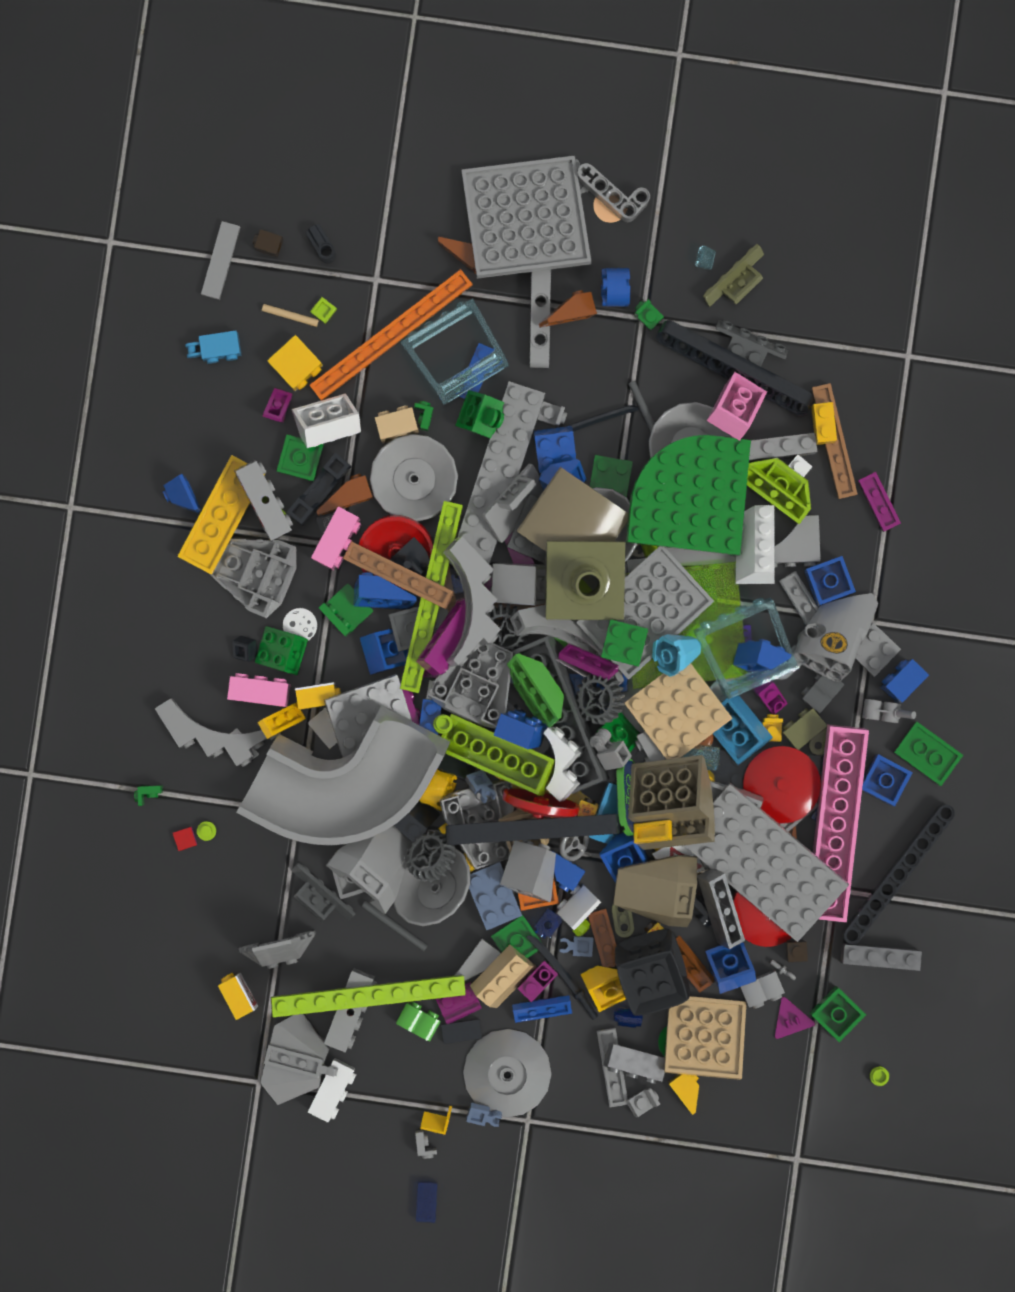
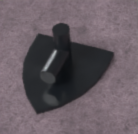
[389,537,430,578]

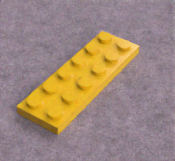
[177,455,266,575]

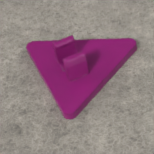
[775,997,815,1039]

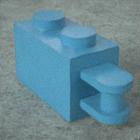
[185,331,242,364]

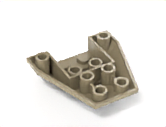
[613,855,697,927]

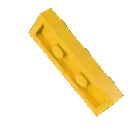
[257,702,306,739]

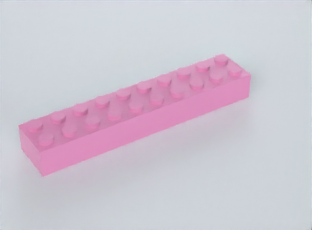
[813,724,869,922]

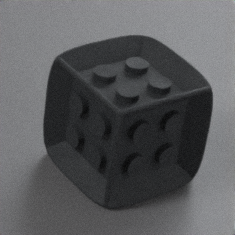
[615,929,690,1016]

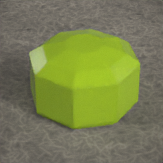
[572,919,590,937]

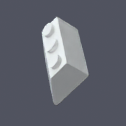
[292,393,361,448]

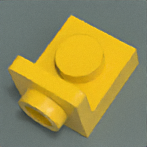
[762,714,783,742]

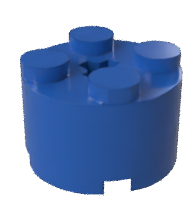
[601,268,630,307]

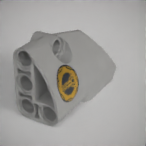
[792,593,878,682]

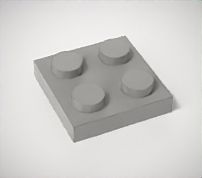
[855,623,901,677]

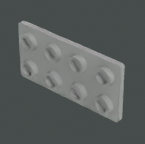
[483,464,543,542]

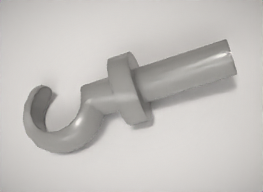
[770,960,796,980]

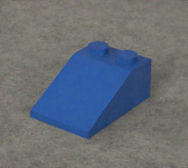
[354,573,416,610]

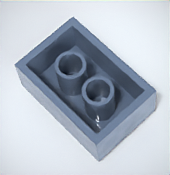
[469,862,522,930]

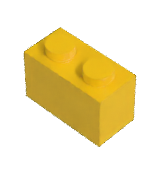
[811,402,837,445]

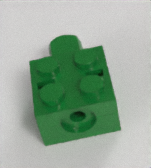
[455,390,504,438]

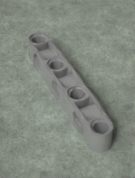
[530,269,551,368]

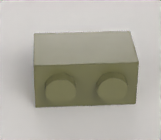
[782,708,827,750]

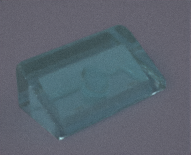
[681,745,720,771]

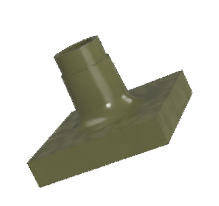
[545,540,625,620]

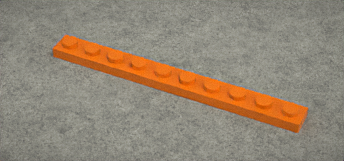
[310,269,473,401]

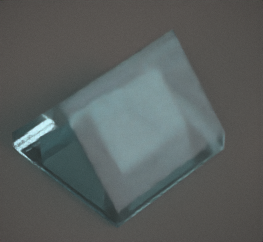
[695,246,716,270]

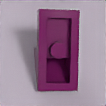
[263,388,292,422]

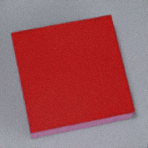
[173,827,197,851]

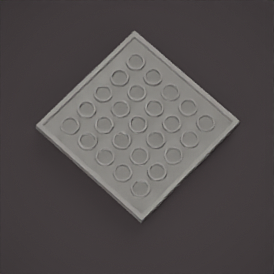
[461,156,591,279]

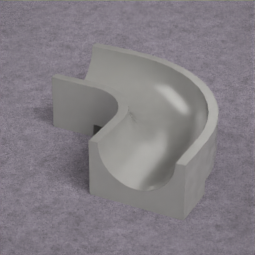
[236,705,450,845]

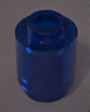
[614,1006,643,1028]

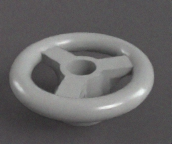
[559,836,589,862]

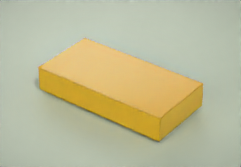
[633,820,672,844]

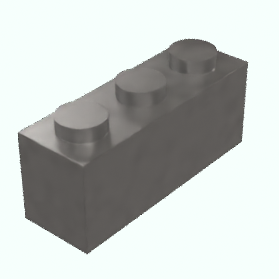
[604,1043,665,1084]

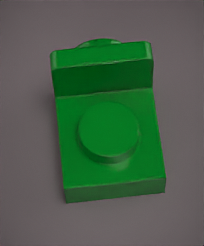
[634,299,664,331]
[414,401,434,432]
[134,785,163,806]

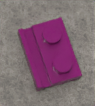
[436,982,482,1024]

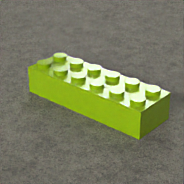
[441,714,555,797]

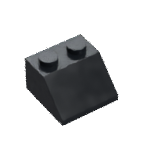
[393,800,440,843]

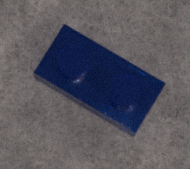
[416,1182,438,1223]

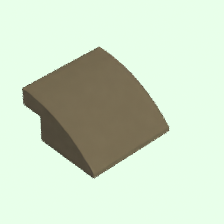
[517,467,629,579]
[628,755,715,850]

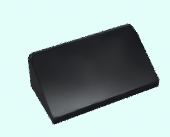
[437,753,476,782]

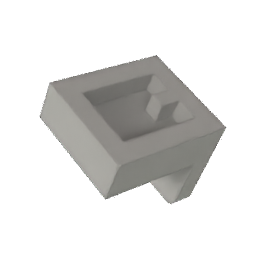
[537,401,567,427]
[626,1088,660,1118]
[415,1130,437,1159]

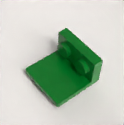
[319,584,373,637]
[255,626,308,675]

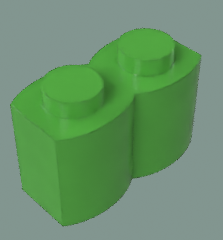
[396,1001,441,1042]

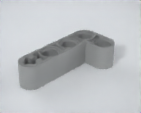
[577,163,650,223]

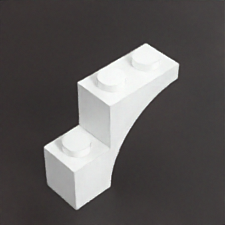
[543,727,581,802]

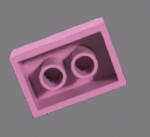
[707,372,767,441]
[311,507,362,571]
[227,673,291,707]

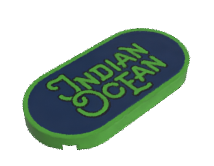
[616,759,635,836]

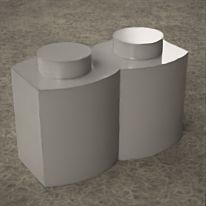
[740,970,785,1009]

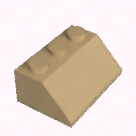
[470,945,536,1008]

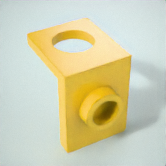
[420,1106,452,1135]

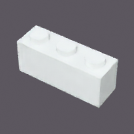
[308,1058,357,1122]

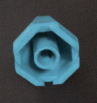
[652,634,701,677]

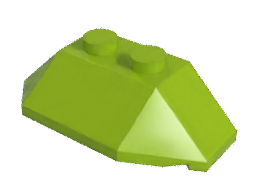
[747,458,811,524]

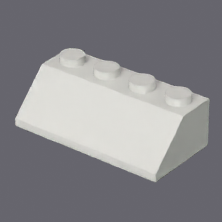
[736,505,775,584]

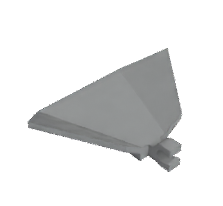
[260,1014,338,1105]

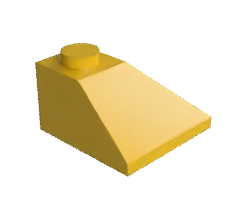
[581,966,626,1012]

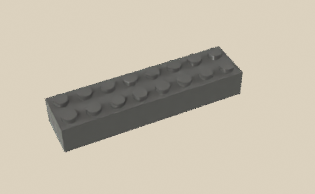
[513,636,610,794]

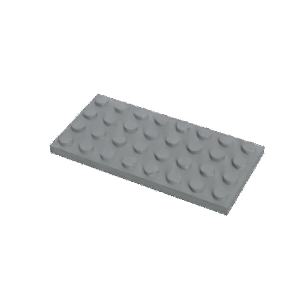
[684,783,849,942]

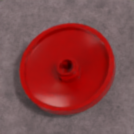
[359,515,434,590]
[743,746,821,823]
[502,788,580,819]
[732,890,792,947]

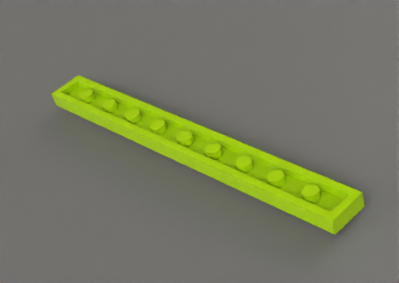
[400,501,463,693]
[271,975,465,1017]

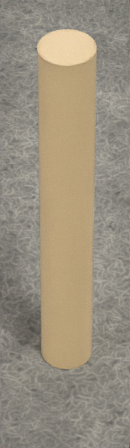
[262,304,319,327]

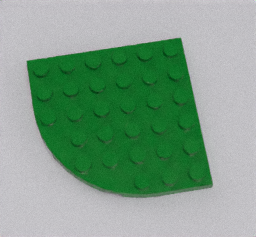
[626,435,751,556]

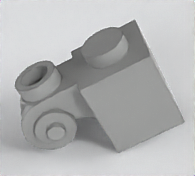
[590,728,632,770]

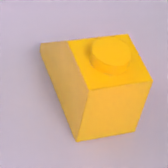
[668,1074,699,1115]

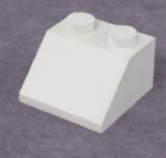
[557,885,601,930]

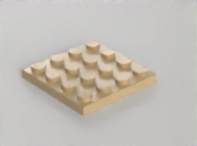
[624,663,733,760]
[664,996,746,1080]

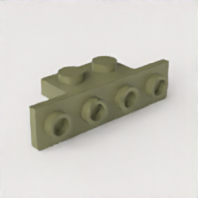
[703,244,764,307]

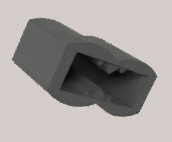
[801,673,845,714]

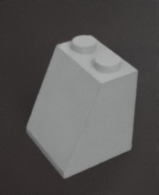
[490,563,546,605]
[500,840,556,902]

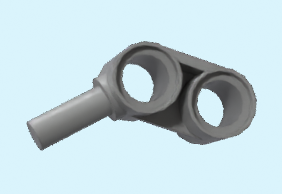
[862,699,916,723]

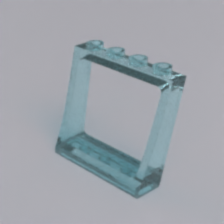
[401,298,509,405]
[693,597,799,699]

